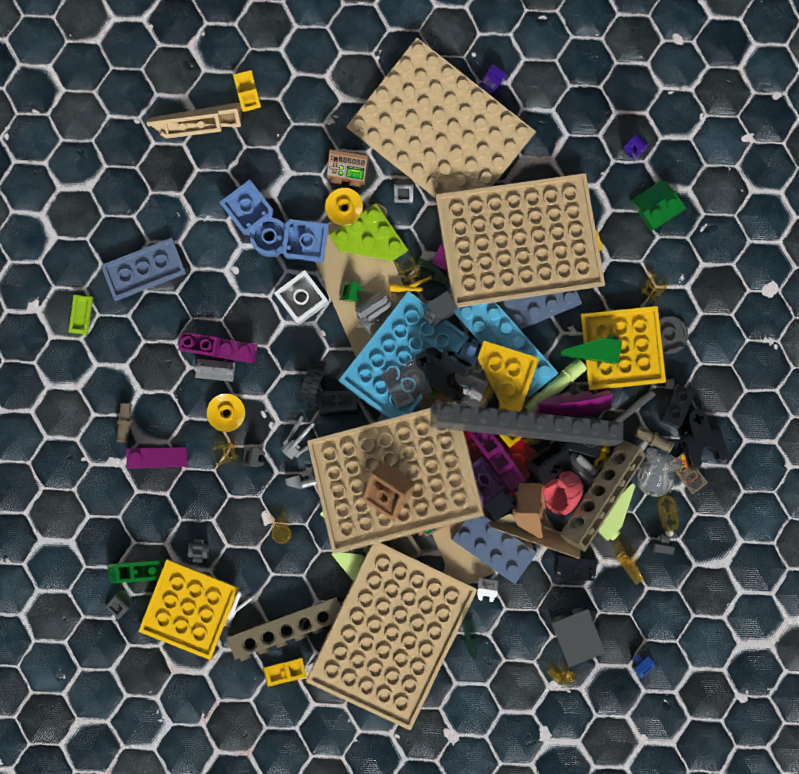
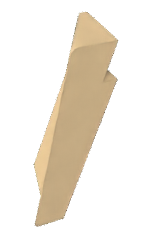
[146,102,241,138]
[487,513,580,559]

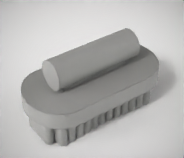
[355,292,391,324]
[567,453,599,487]

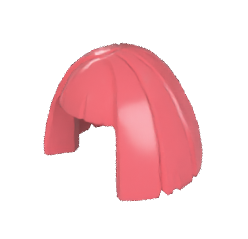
[543,471,583,515]

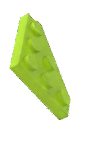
[329,204,408,262]

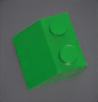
[630,180,686,232]

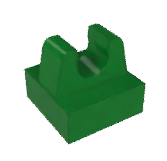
[340,281,364,302]

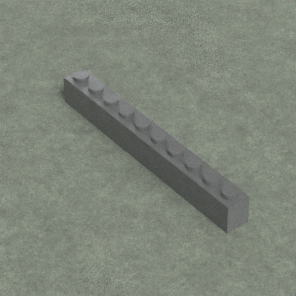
[430,402,623,447]

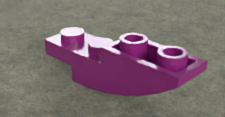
[178,332,258,364]

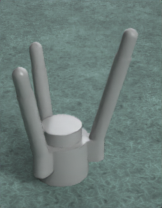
[281,416,315,460]

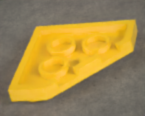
[478,341,539,412]

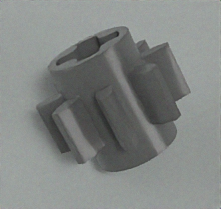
[188,539,209,562]

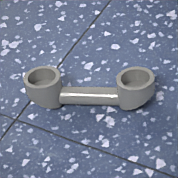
[285,475,317,489]

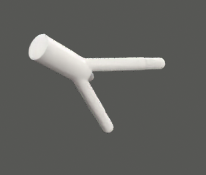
[224,592,252,627]

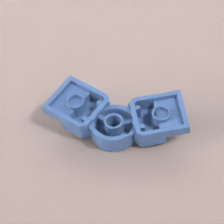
[219,179,329,263]

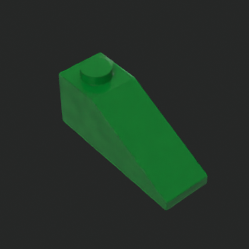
[561,335,622,365]
[107,560,166,584]

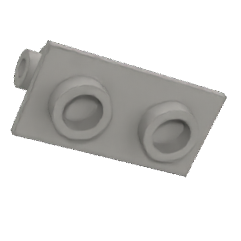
[195,359,235,382]

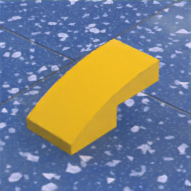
[233,70,261,112]
[263,658,307,687]

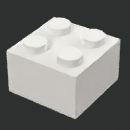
[274,270,329,326]

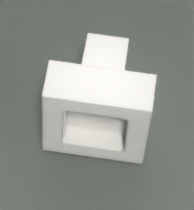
[477,578,498,602]

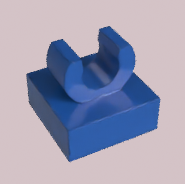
[632,654,656,679]

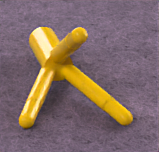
[390,276,433,304]

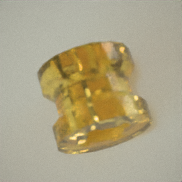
[272,524,292,544]

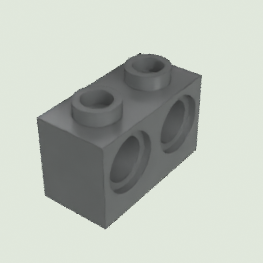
[423,291,458,327]

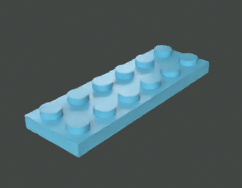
[454,302,558,399]

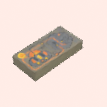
[669,453,708,494]

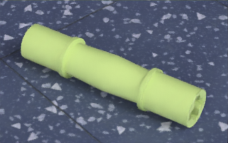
[522,358,587,413]

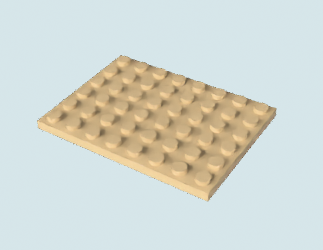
[346,38,536,198]
[435,173,605,308]
[307,401,485,554]
[306,543,478,730]

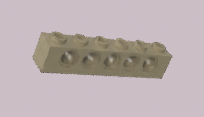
[560,440,646,552]
[227,597,341,661]

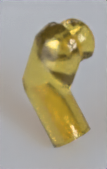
[547,666,576,685]

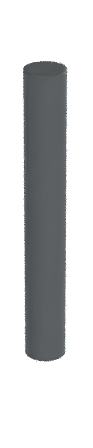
[612,390,656,422]

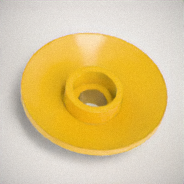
[325,188,363,225]
[207,394,245,432]

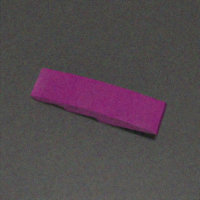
[536,390,613,417]
[467,431,527,493]

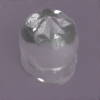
[636,448,683,497]

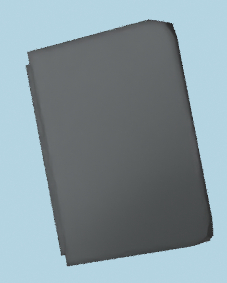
[394,180,413,203]
[105,590,135,620]

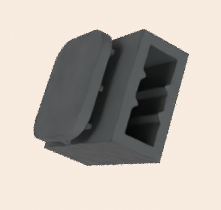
[551,607,605,667]

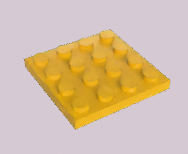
[581,306,666,391]
[138,559,239,660]

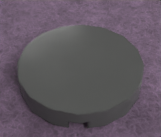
[659,316,689,354]

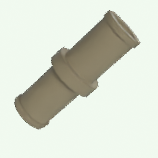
[116,403,133,443]
[634,425,674,453]

